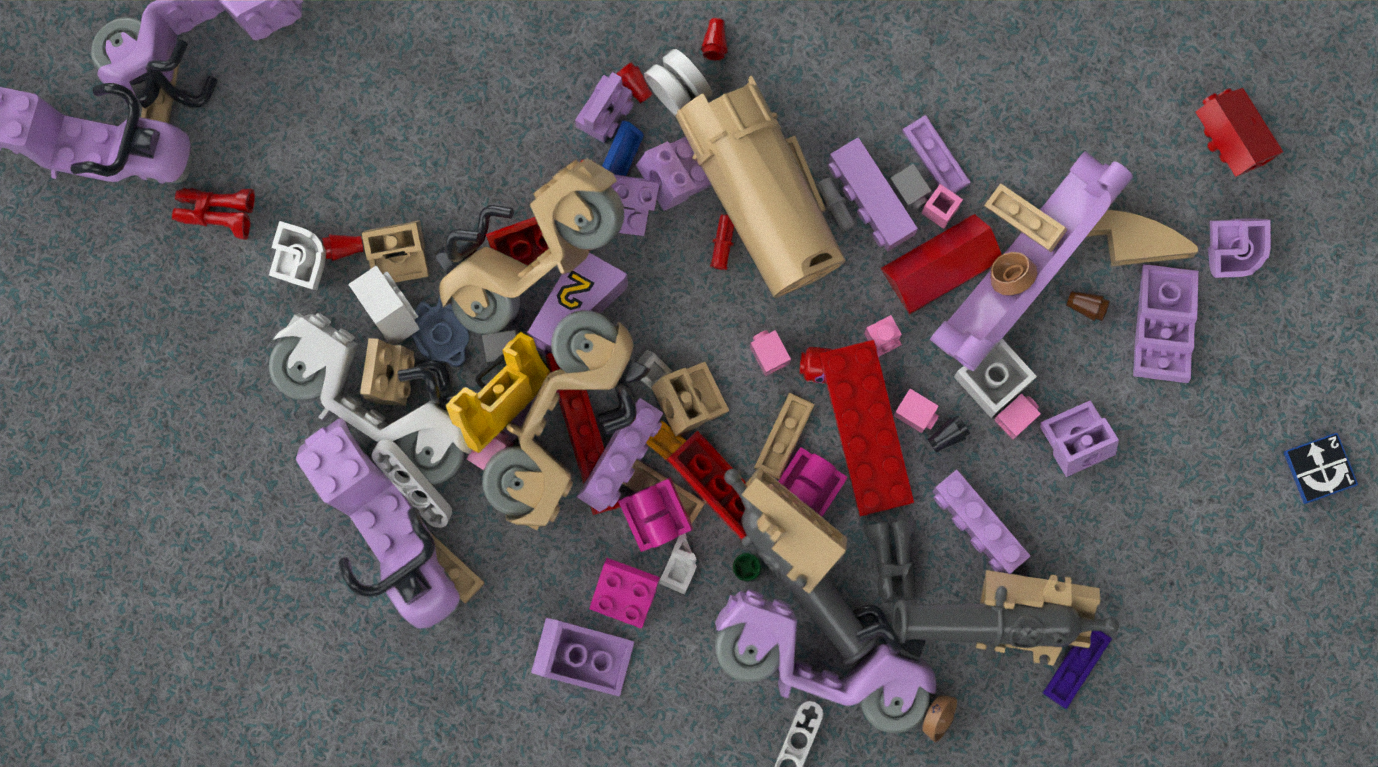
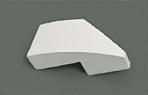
[659,533,697,594]

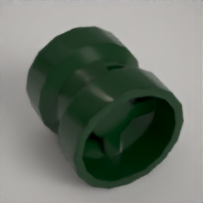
[732,553,761,582]

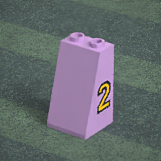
[527,253,628,356]

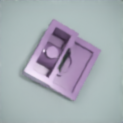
[575,72,634,143]
[636,137,712,211]
[611,174,659,236]
[1040,400,1119,477]

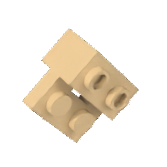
[362,220,429,282]
[360,338,415,406]
[651,362,729,437]

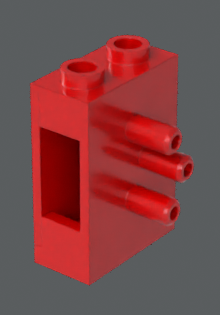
[1196,88,1283,177]

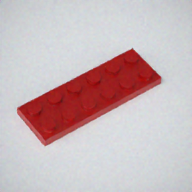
[819,339,914,516]

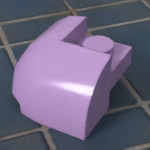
[1208,218,1271,278]

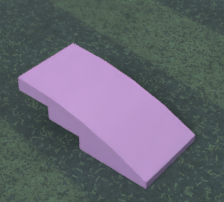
[1133,264,1198,383]

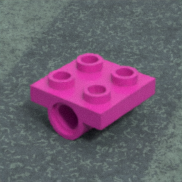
[778,447,848,517]
[618,477,693,552]
[589,558,660,629]

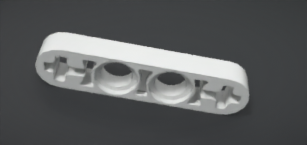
[372,440,452,528]
[774,701,823,767]

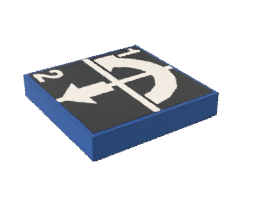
[1283,433,1358,504]

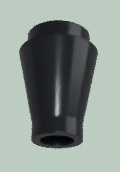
[927,415,970,453]

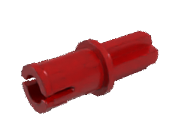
[710,214,734,270]

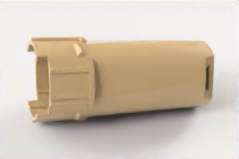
[675,75,846,298]

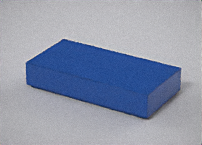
[602,120,644,176]

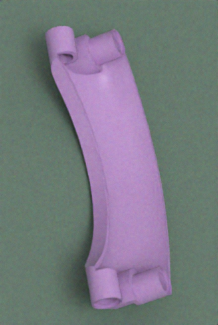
[930,151,1133,371]

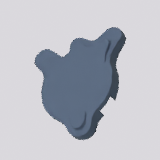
[410,295,469,368]

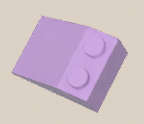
[531,618,634,696]

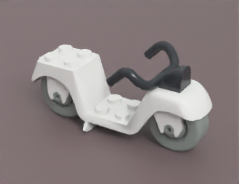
[269,313,472,485]

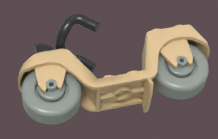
[435,158,624,335]
[482,310,651,530]

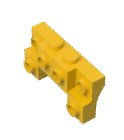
[446,332,550,453]

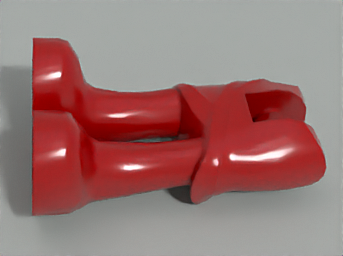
[171,188,255,240]

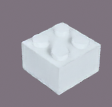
[348,266,420,345]
[954,339,1037,418]

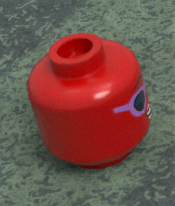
[799,346,832,384]

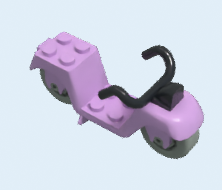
[91,0,304,109]
[0,83,193,184]
[296,418,460,629]
[715,590,936,733]

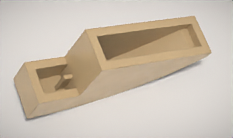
[1086,210,1198,266]

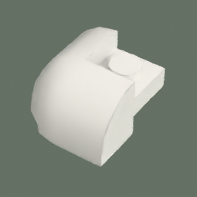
[269,221,326,290]

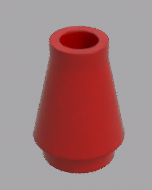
[701,18,728,61]
[616,62,653,104]
[322,234,363,261]

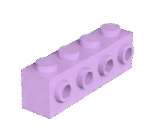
[828,137,918,252]
[577,398,663,512]
[932,470,1030,574]

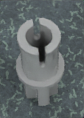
[816,177,854,231]

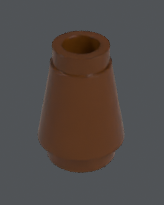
[1066,291,1110,322]

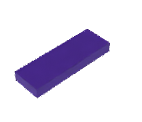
[1042,631,1112,709]

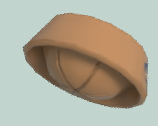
[990,252,1037,295]
[923,695,957,743]

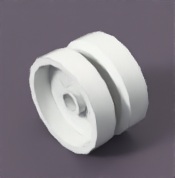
[644,49,712,116]

